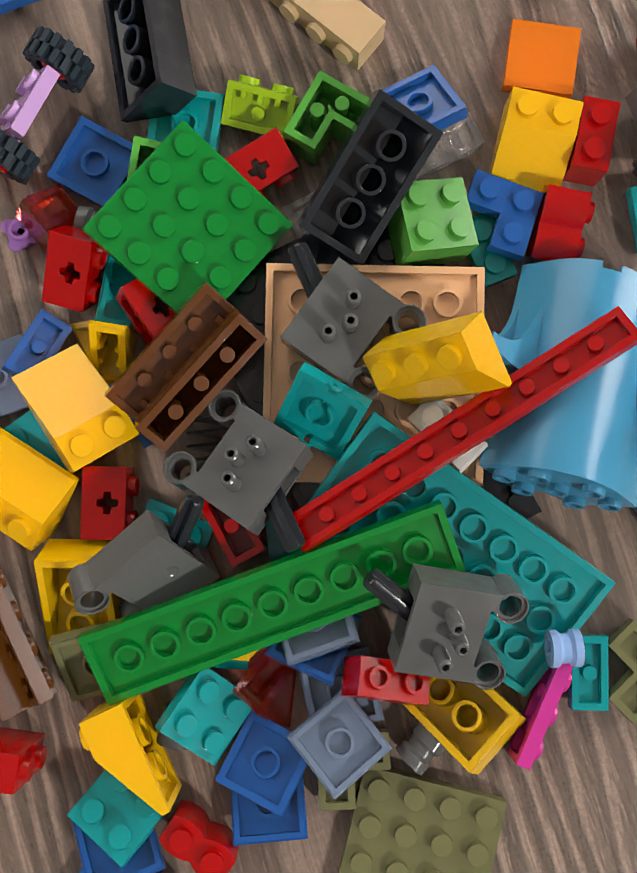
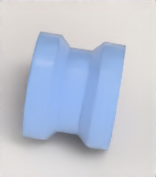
[544,629,585,668]

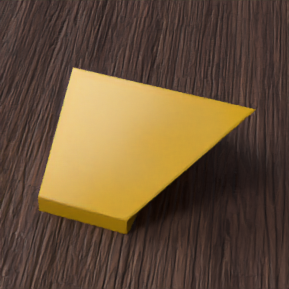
[70,320,138,385]

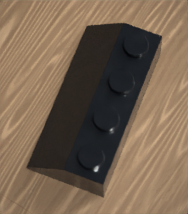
[103,0,197,123]
[297,89,444,265]

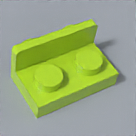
[221,74,301,139]

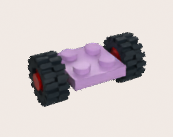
[0,26,95,185]

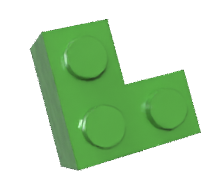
[283,71,369,165]

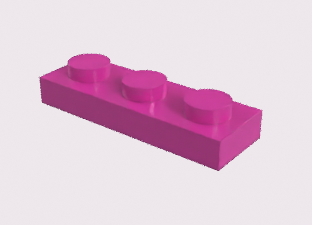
[506,664,573,770]

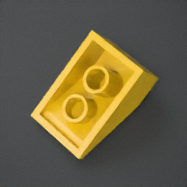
[489,86,584,192]
[11,344,139,473]
[34,539,123,654]
[403,677,527,775]
[79,694,182,816]

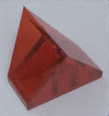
[14,184,78,255]
[232,646,297,727]

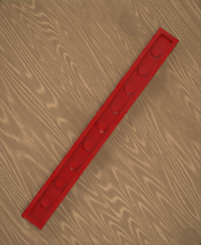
[293,306,637,552]

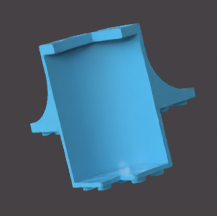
[479,258,637,512]

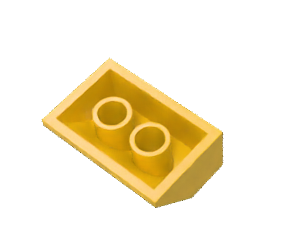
[363,311,512,405]
[0,427,79,551]

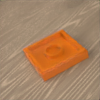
[501,19,582,99]

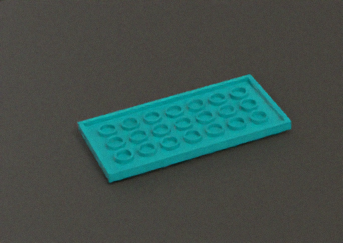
[305,410,616,697]

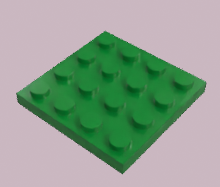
[82,120,293,314]

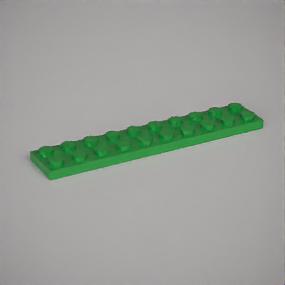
[77,499,466,706]

